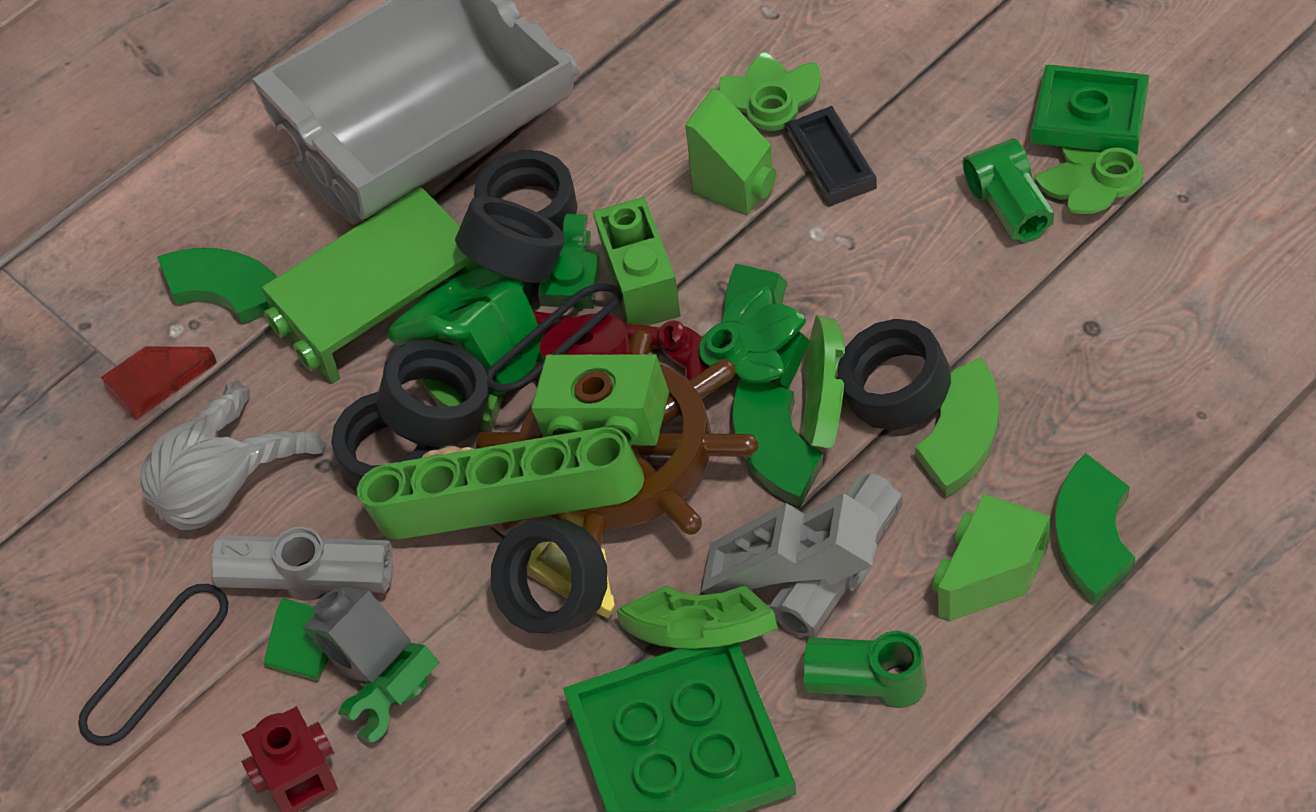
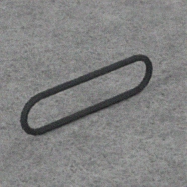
[486,283,622,392]
[78,584,229,745]

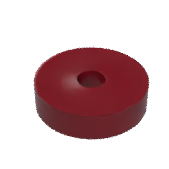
[539,314,631,361]

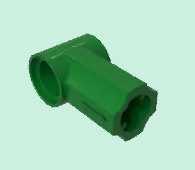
[962,138,1054,244]
[804,631,927,708]

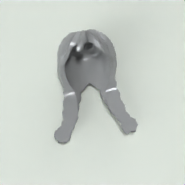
[140,381,327,530]

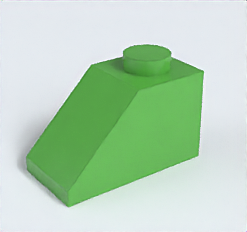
[685,88,776,216]

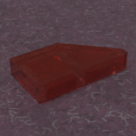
[101,346,217,420]

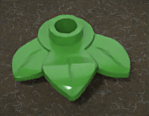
[719,52,821,131]
[1035,147,1144,214]

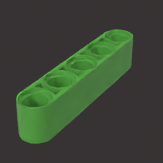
[357,427,644,539]

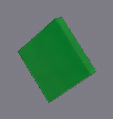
[1031,64,1150,155]

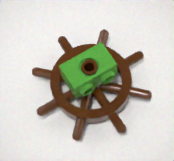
[476,330,758,547]

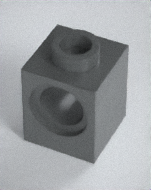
[302,586,411,684]

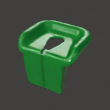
[388,266,543,396]

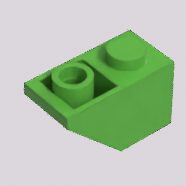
[593,196,681,326]
[932,493,1050,621]

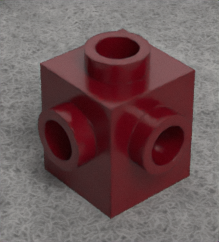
[241,706,339,812]

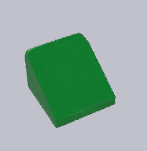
[263,598,329,682]

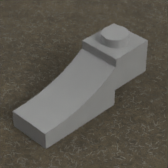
[701,493,879,595]

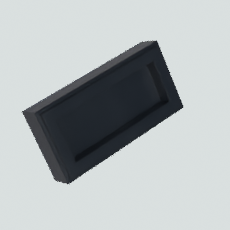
[785,106,877,207]

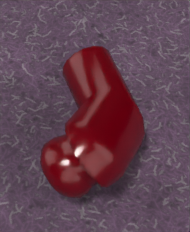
[657,320,708,380]

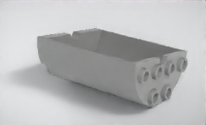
[252,0,579,224]

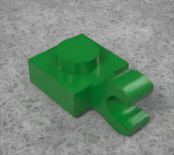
[538,214,601,309]
[338,642,440,743]

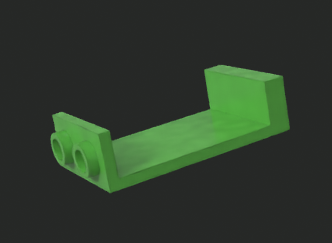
[262,186,481,384]

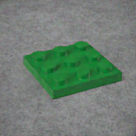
[563,642,797,812]

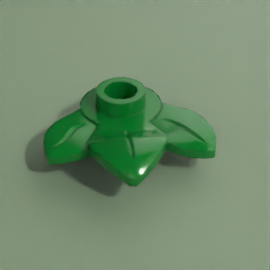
[699,286,806,383]

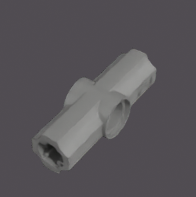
[770,472,903,639]
[211,526,394,601]

